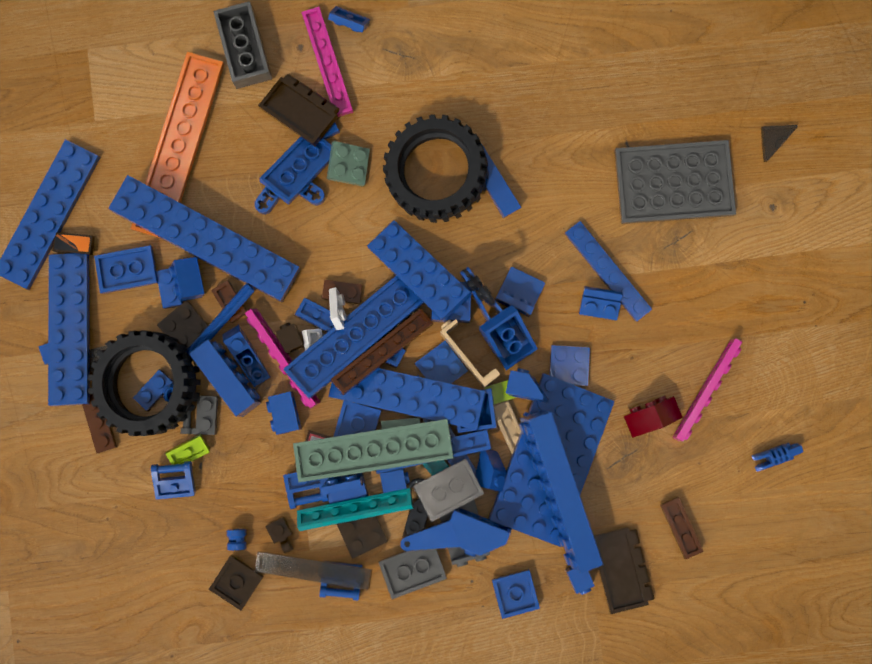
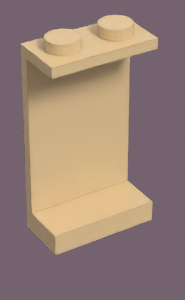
[440,319,500,388]

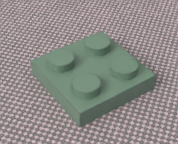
[327,141,370,187]

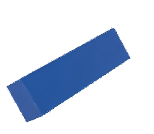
[483,146,521,218]

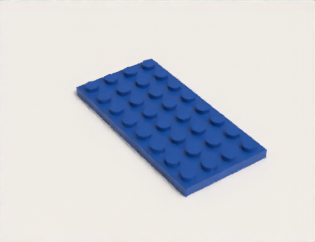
[488,373,615,547]

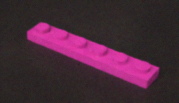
[302,7,353,117]
[245,309,321,408]
[673,338,742,441]

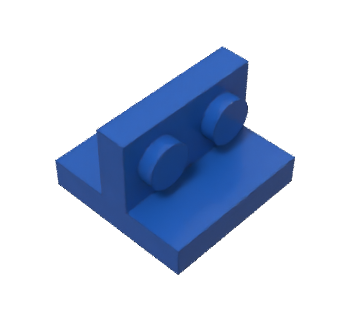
[322,473,368,504]

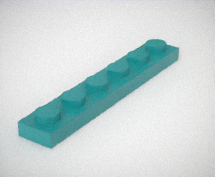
[297,488,413,531]

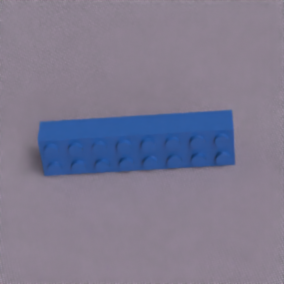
[519,410,603,573]

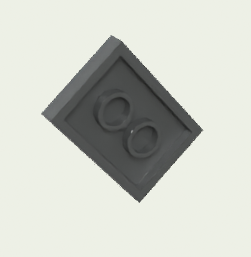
[413,458,484,522]
[378,549,447,599]

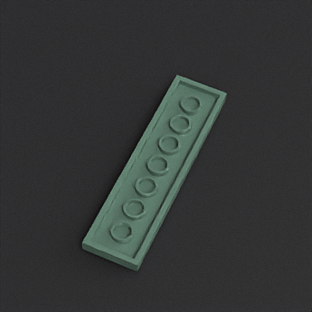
[293,419,454,482]

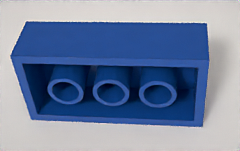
[189,340,261,417]

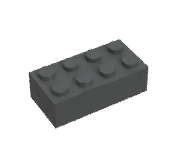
[213,1,273,89]

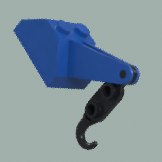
[460,267,538,370]
[400,478,512,557]

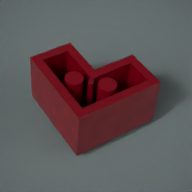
[624,395,683,438]

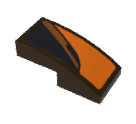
[52,233,95,255]

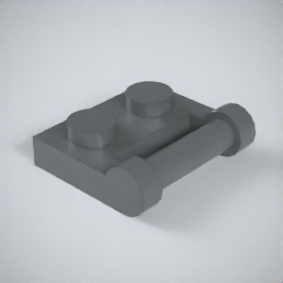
[180,396,218,435]

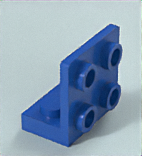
[495,267,545,317]

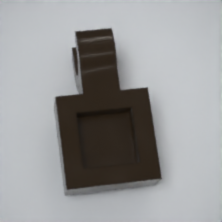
[265,517,293,553]

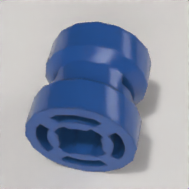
[227,529,247,550]

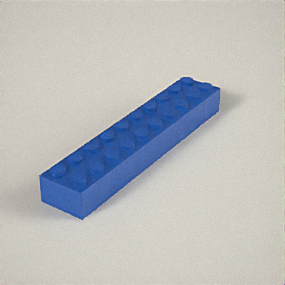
[108,175,300,302]

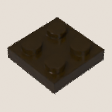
[157,300,208,348]
[337,516,388,559]
[208,555,264,611]

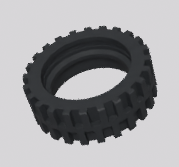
[383,114,489,223]
[88,330,201,436]

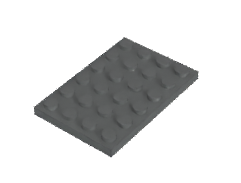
[614,140,736,224]

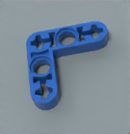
[254,182,325,214]

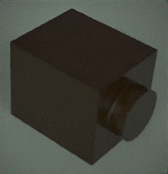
[276,323,304,354]

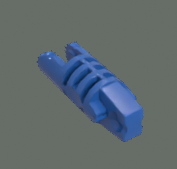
[751,443,803,472]

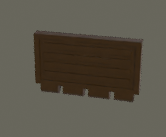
[258,74,339,147]
[594,527,655,614]

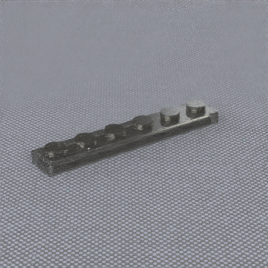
[255,551,372,590]

